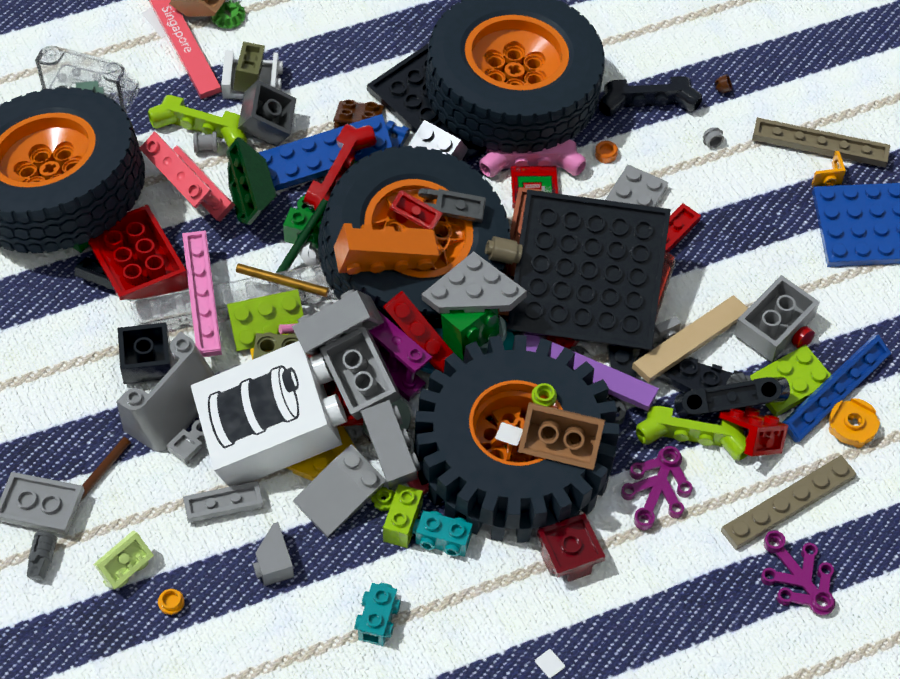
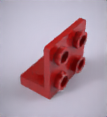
[719,408,788,456]

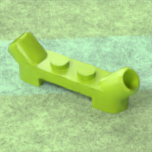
[148,95,247,148]
[636,406,748,461]

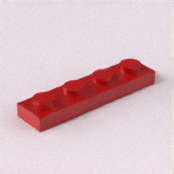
[383,291,453,373]

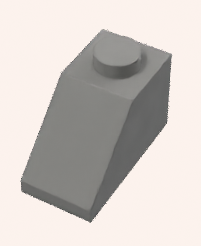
[253,522,294,586]

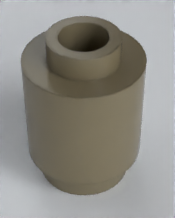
[485,236,523,265]

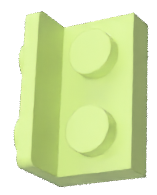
[93,531,154,590]

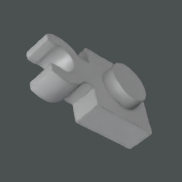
[652,316,681,346]
[166,420,205,464]

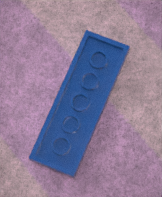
[258,114,392,191]

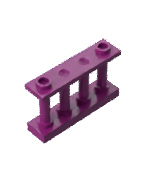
[369,311,432,402]

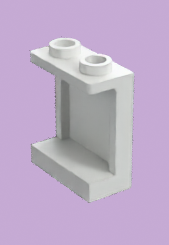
[221,50,283,99]

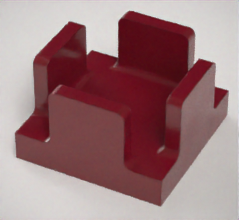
[537,513,606,582]

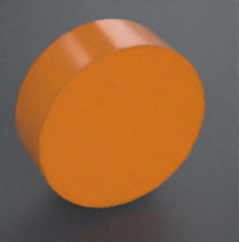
[595,141,618,163]

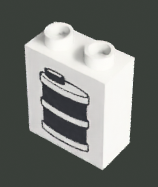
[190,341,347,487]

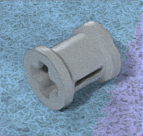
[193,132,218,153]

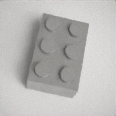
[734,275,820,362]
[292,290,384,356]
[320,326,402,421]
[361,400,420,489]

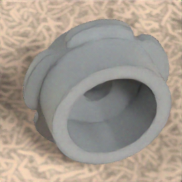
[703,127,724,148]

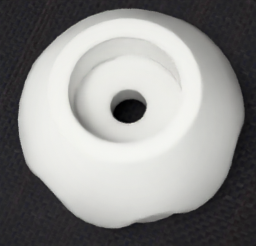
[299,242,321,268]

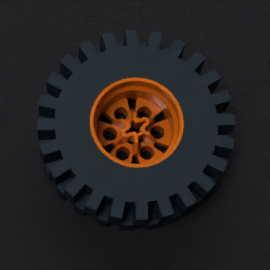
[414,335,619,543]

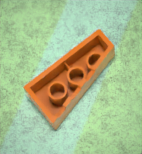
[334,223,439,275]

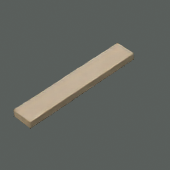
[632,295,748,383]

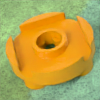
[829,398,880,448]

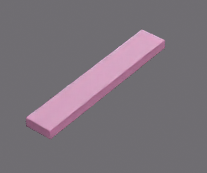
[182,230,222,357]

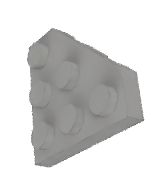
[421,251,527,313]

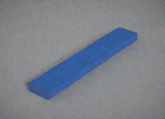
[782,334,891,442]

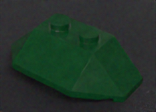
[226,137,277,225]

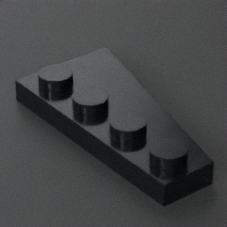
[635,346,743,392]

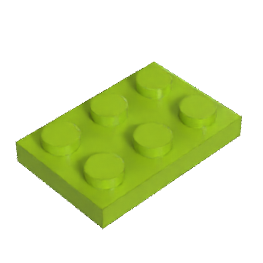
[227,289,304,351]
[750,344,831,417]

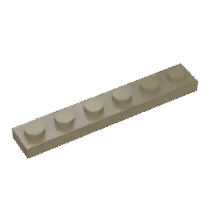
[752,117,890,168]
[721,455,857,550]

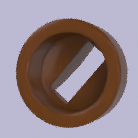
[715,74,733,93]

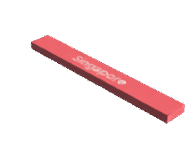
[149,0,222,99]

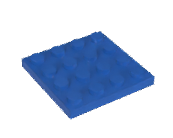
[812,183,900,267]

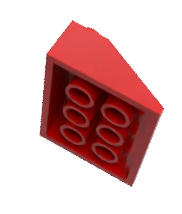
[88,204,189,300]

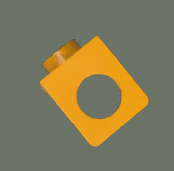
[812,151,846,187]

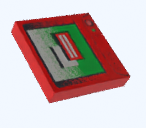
[511,166,558,208]

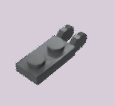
[418,188,486,223]

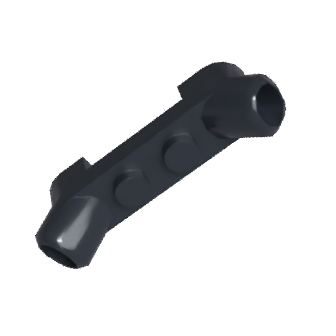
[598,76,702,117]
[674,377,790,418]

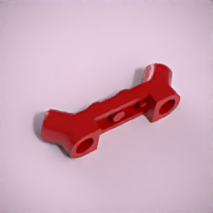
[304,123,377,211]

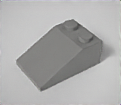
[293,444,386,538]

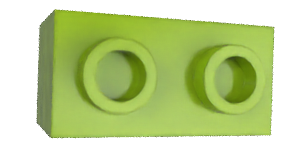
[383,484,423,548]

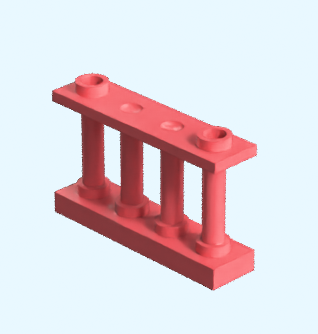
[140,131,235,222]

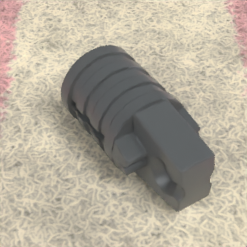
[26,531,57,580]

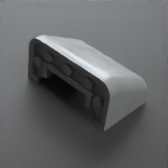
[116,331,215,452]

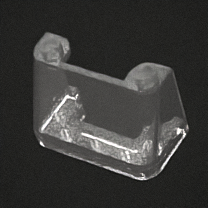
[35,45,140,114]

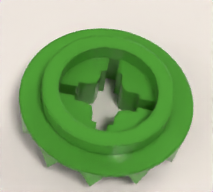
[211,0,245,29]

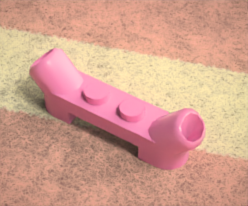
[479,139,586,178]

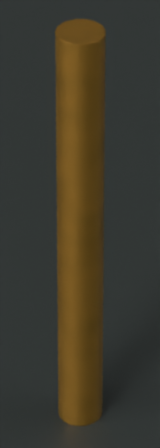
[236,263,329,297]

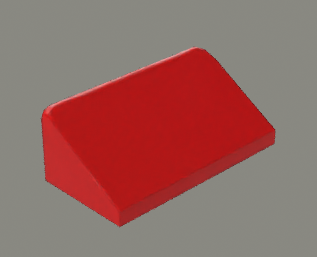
[387,190,443,231]

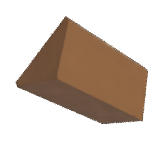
[518,402,605,470]

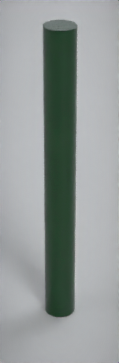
[275,198,328,276]

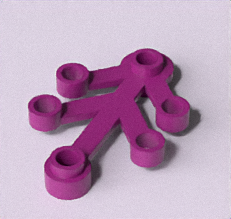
[621,446,693,530]
[761,530,835,616]

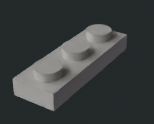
[183,481,264,523]

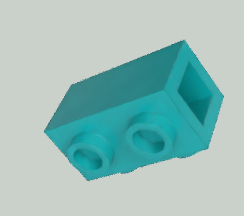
[412,511,472,557]
[354,583,401,647]

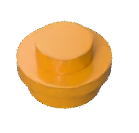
[158,589,184,615]

